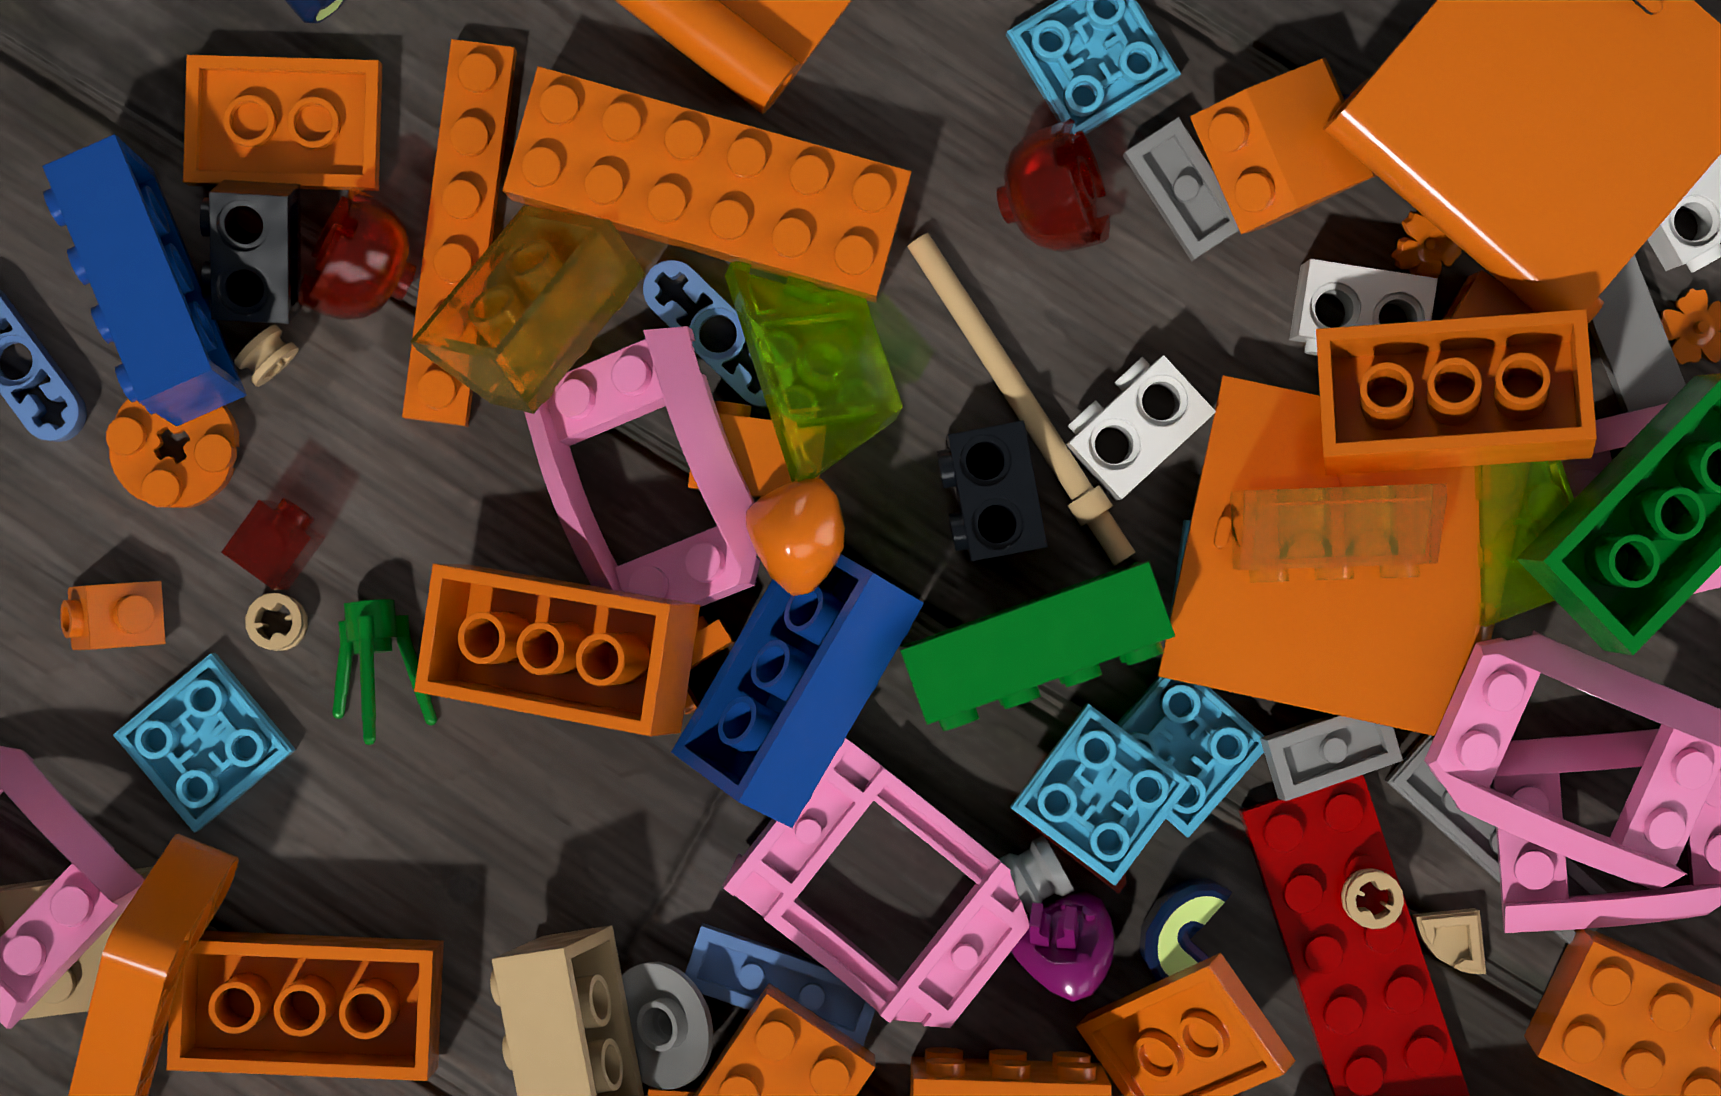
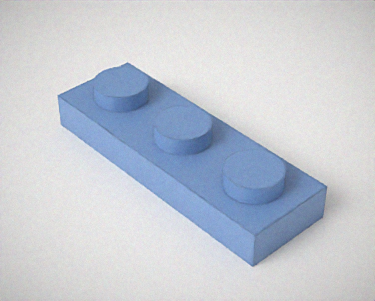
[685,923,875,1046]

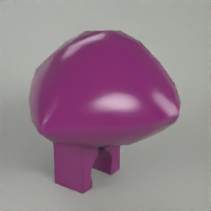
[1011,890,1115,1002]

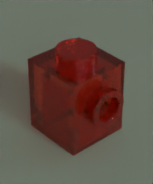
[221,497,325,590]

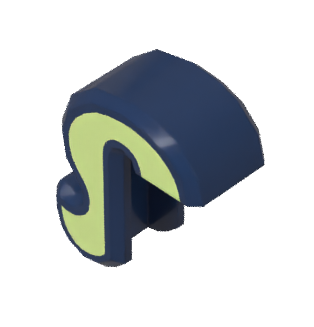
[1140,878,1254,1000]

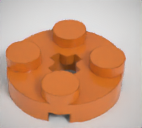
[106,399,239,508]

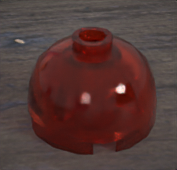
[997,118,1110,252]
[298,187,416,320]

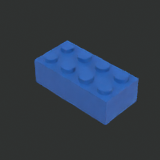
[42,134,247,426]
[671,554,924,828]

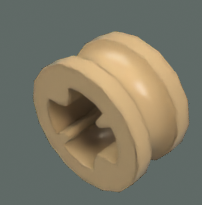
[234,324,299,387]
[245,593,308,651]
[1341,868,1404,929]

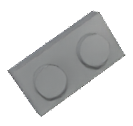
[1123,117,1239,261]
[1260,714,1403,801]

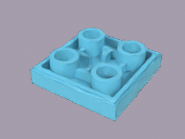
[1006,0,1181,143]
[113,653,296,833]
[1116,676,1265,838]
[1010,703,1193,886]

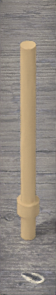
[907,233,1135,566]

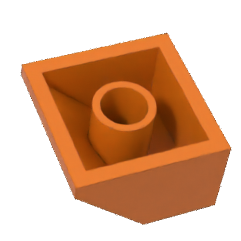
[1190,58,1377,235]

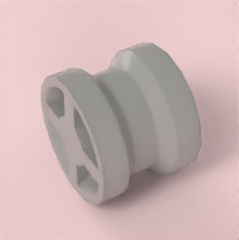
[999,834,1074,915]

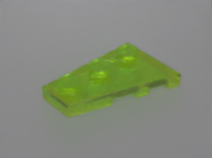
[1474,460,1574,627]

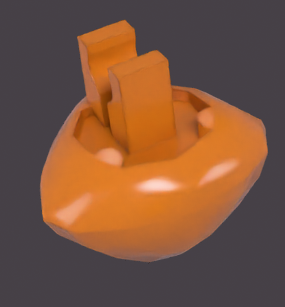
[746,478,845,596]

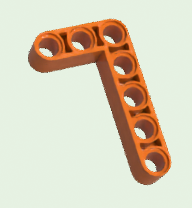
[68,833,239,1096]

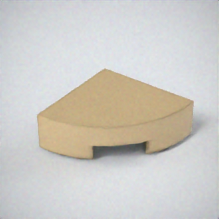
[1412,908,1486,974]

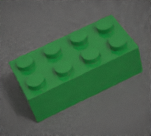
[1516,373,1721,655]
[898,562,1175,731]

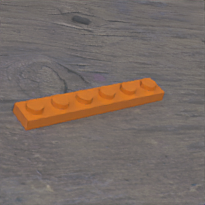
[402,39,517,427]

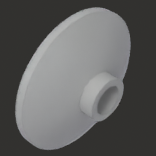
[622,962,713,1090]

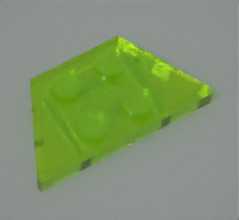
[725,261,903,482]

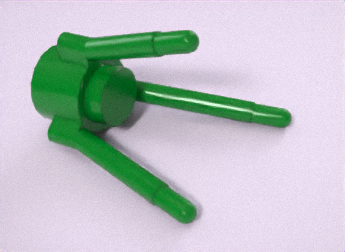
[332,599,437,745]

